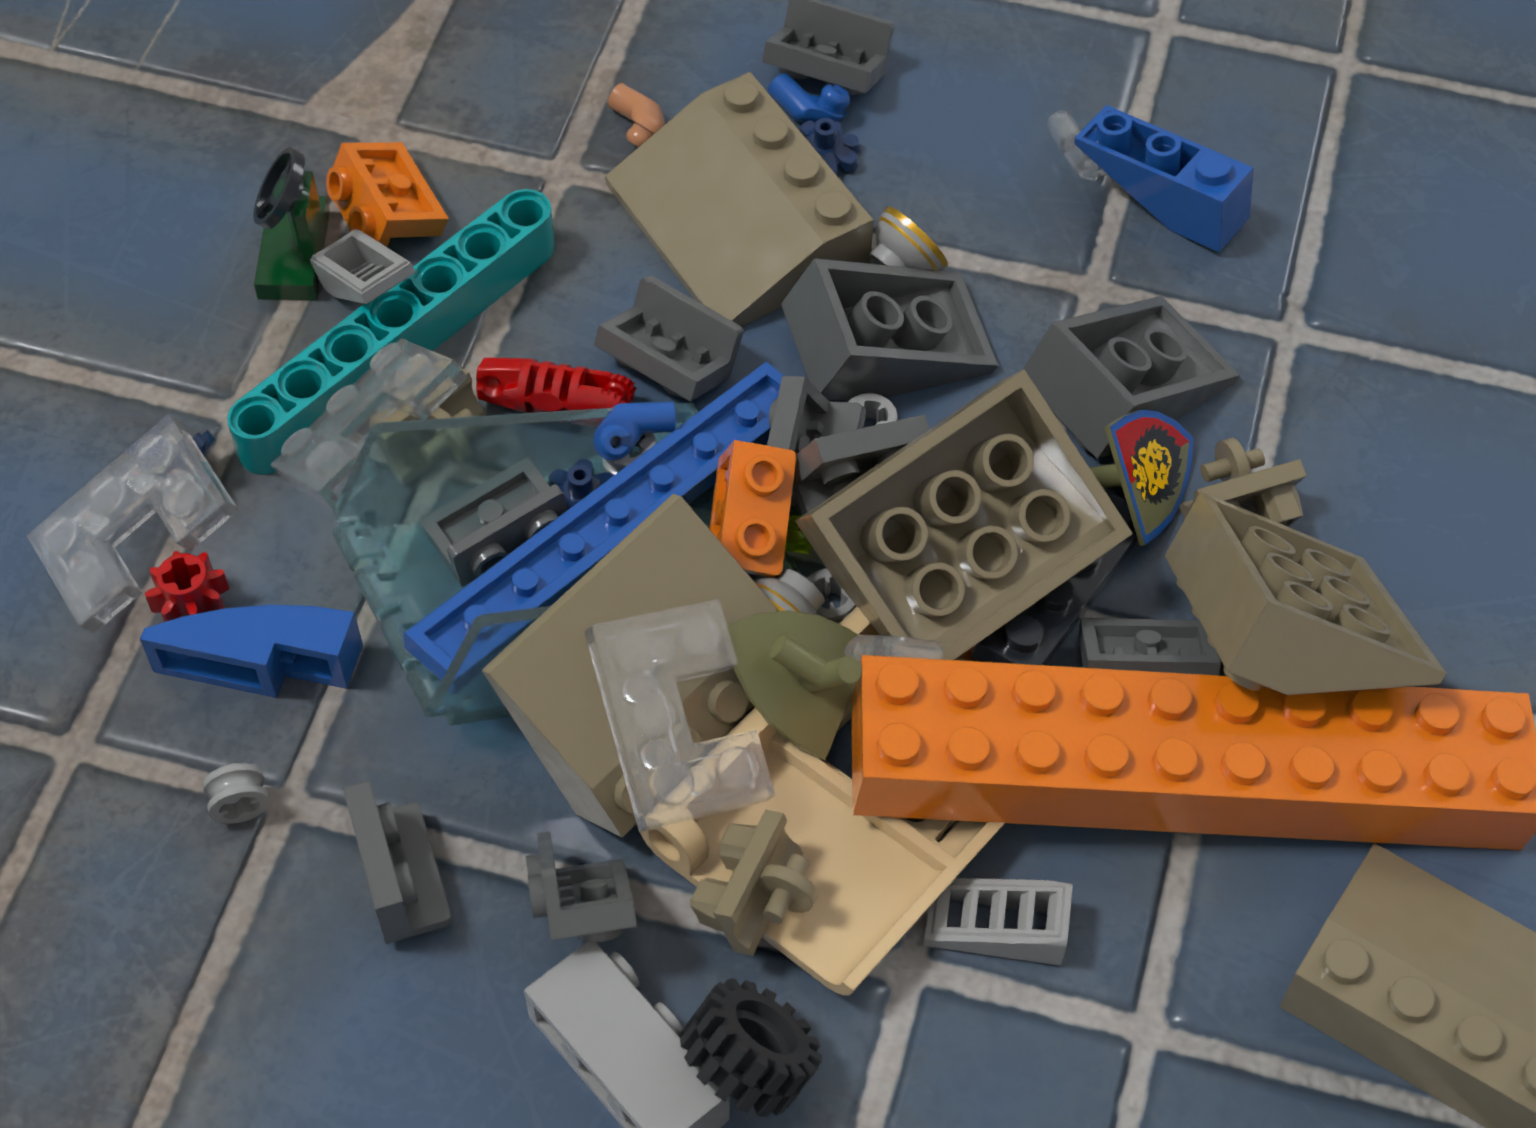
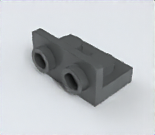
[793,414,930,516]
[1078,618,1221,676]
[343,780,452,944]

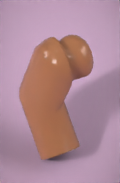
[608,83,665,147]

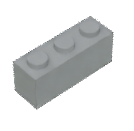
[524,942,730,1128]

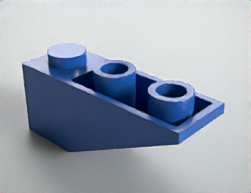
[1074,105,1254,252]

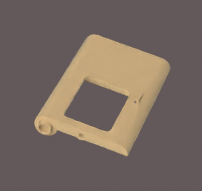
[638,607,1005,995]

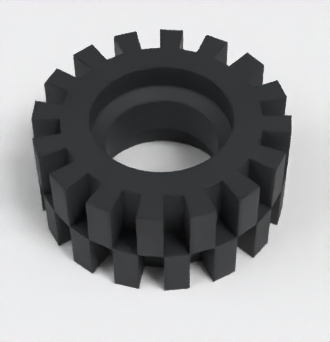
[680,979,822,1117]

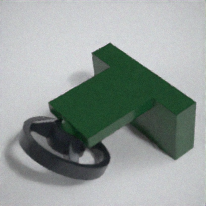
[253,147,330,301]

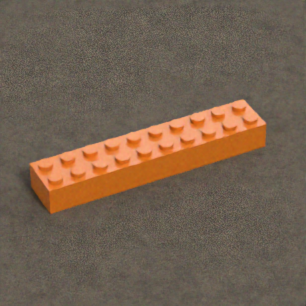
[852,655,1536,850]

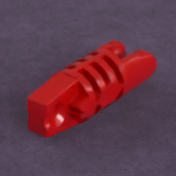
[476,357,637,423]

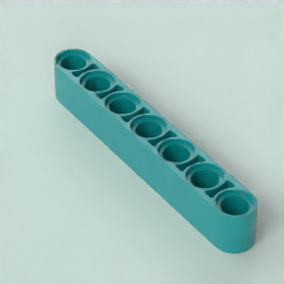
[227,189,555,475]

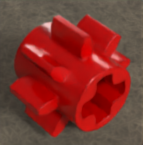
[144,551,230,622]

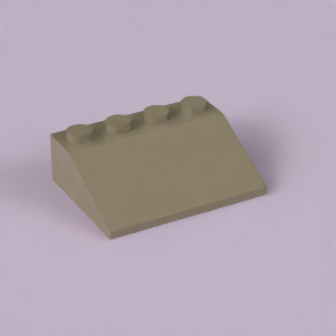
[605,72,873,327]
[795,369,1133,660]
[1165,491,1446,695]
[482,494,778,837]
[1279,843,1536,1128]

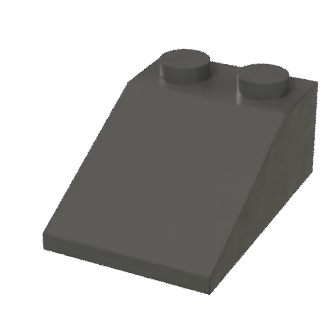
[781,258,999,401]
[1022,296,1240,459]

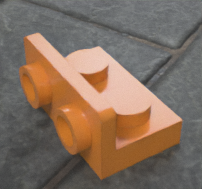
[326,142,449,247]
[709,440,796,578]

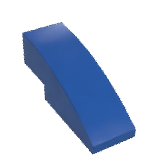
[140,605,363,698]

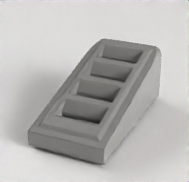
[309,229,416,304]
[923,878,1073,966]

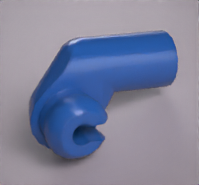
[768,73,850,123]
[593,401,676,461]

